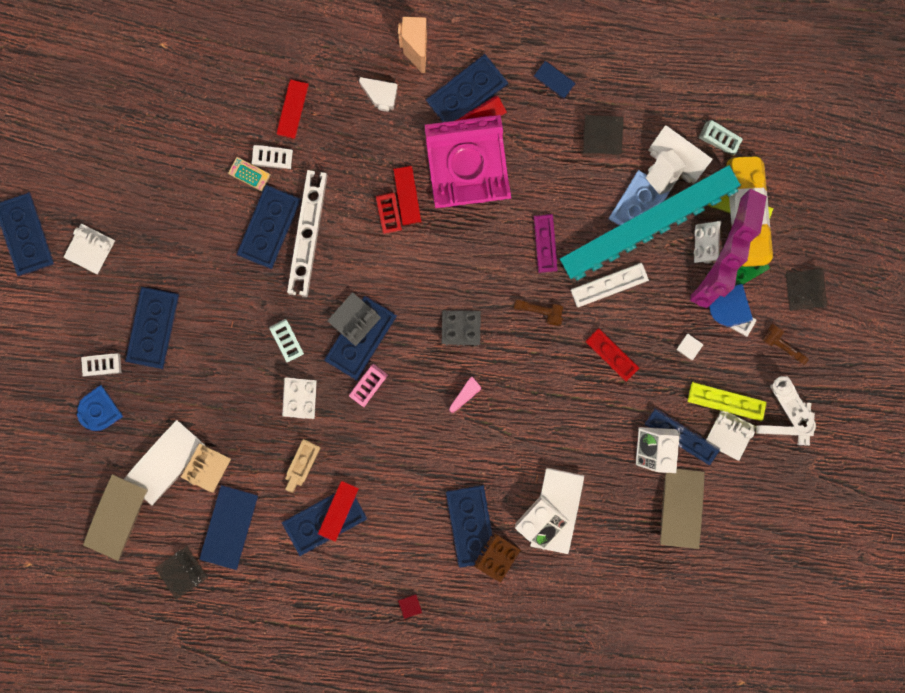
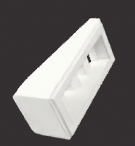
[252,145,293,169]
[81,353,122,376]

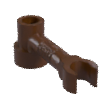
[514,299,563,326]
[763,324,809,365]

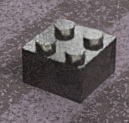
[582,115,624,159]

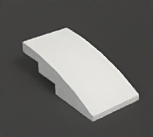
[124,420,205,506]
[530,467,584,554]

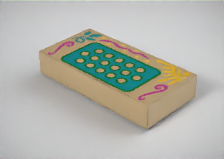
[228,157,271,192]

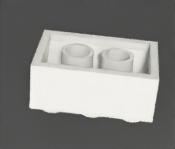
[649,125,712,183]

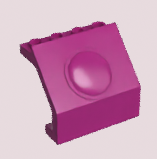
[424,115,511,208]

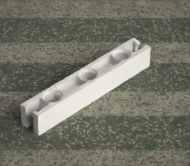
[287,170,327,297]

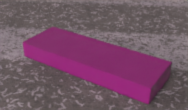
[534,214,558,273]

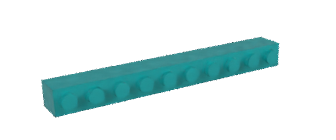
[560,165,741,281]

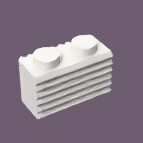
[646,150,686,195]

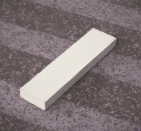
[570,263,649,308]

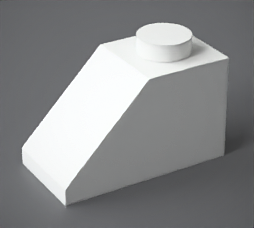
[359,77,398,112]

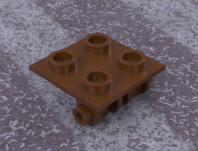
[474,533,521,583]

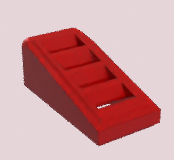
[375,192,402,234]

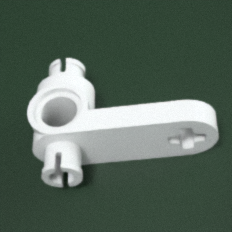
[770,376,813,433]
[756,403,816,446]

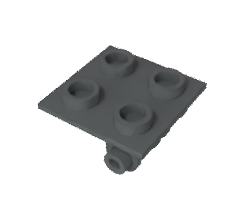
[327,292,381,346]
[442,310,481,346]

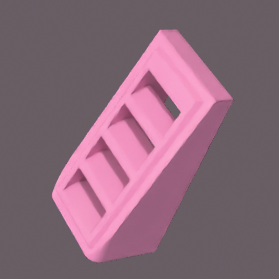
[349,364,388,407]
[449,377,481,413]

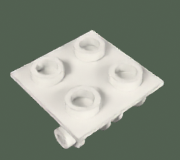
[694,221,720,263]
[64,224,115,274]
[282,378,316,419]
[706,411,756,461]

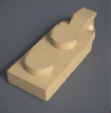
[285,439,321,493]

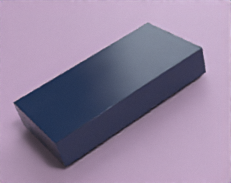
[534,61,576,99]

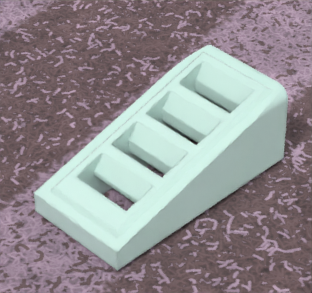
[699,120,743,156]
[269,319,304,362]

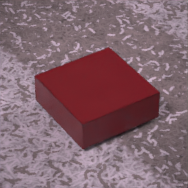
[398,594,422,619]

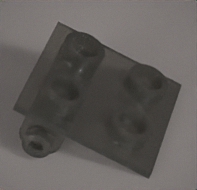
[786,268,827,311]
[155,546,208,600]

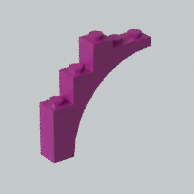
[690,189,767,308]

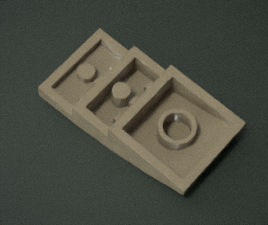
[660,469,704,549]
[83,474,148,561]

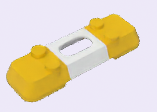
[726,156,773,267]

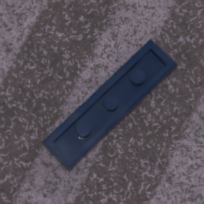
[644,408,720,466]

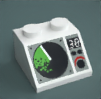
[636,427,679,473]
[515,496,570,550]

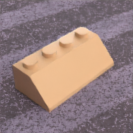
[398,17,427,73]

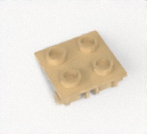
[181,443,231,493]

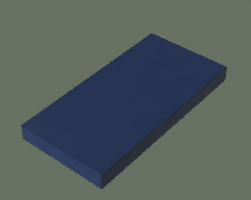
[426,54,508,122]
[236,185,301,270]
[0,192,55,277]
[125,287,179,370]
[324,296,397,381]
[199,485,258,570]
[446,485,493,568]
[281,493,368,556]

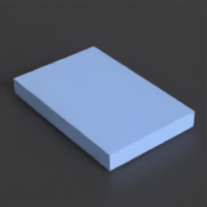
[609,170,670,226]

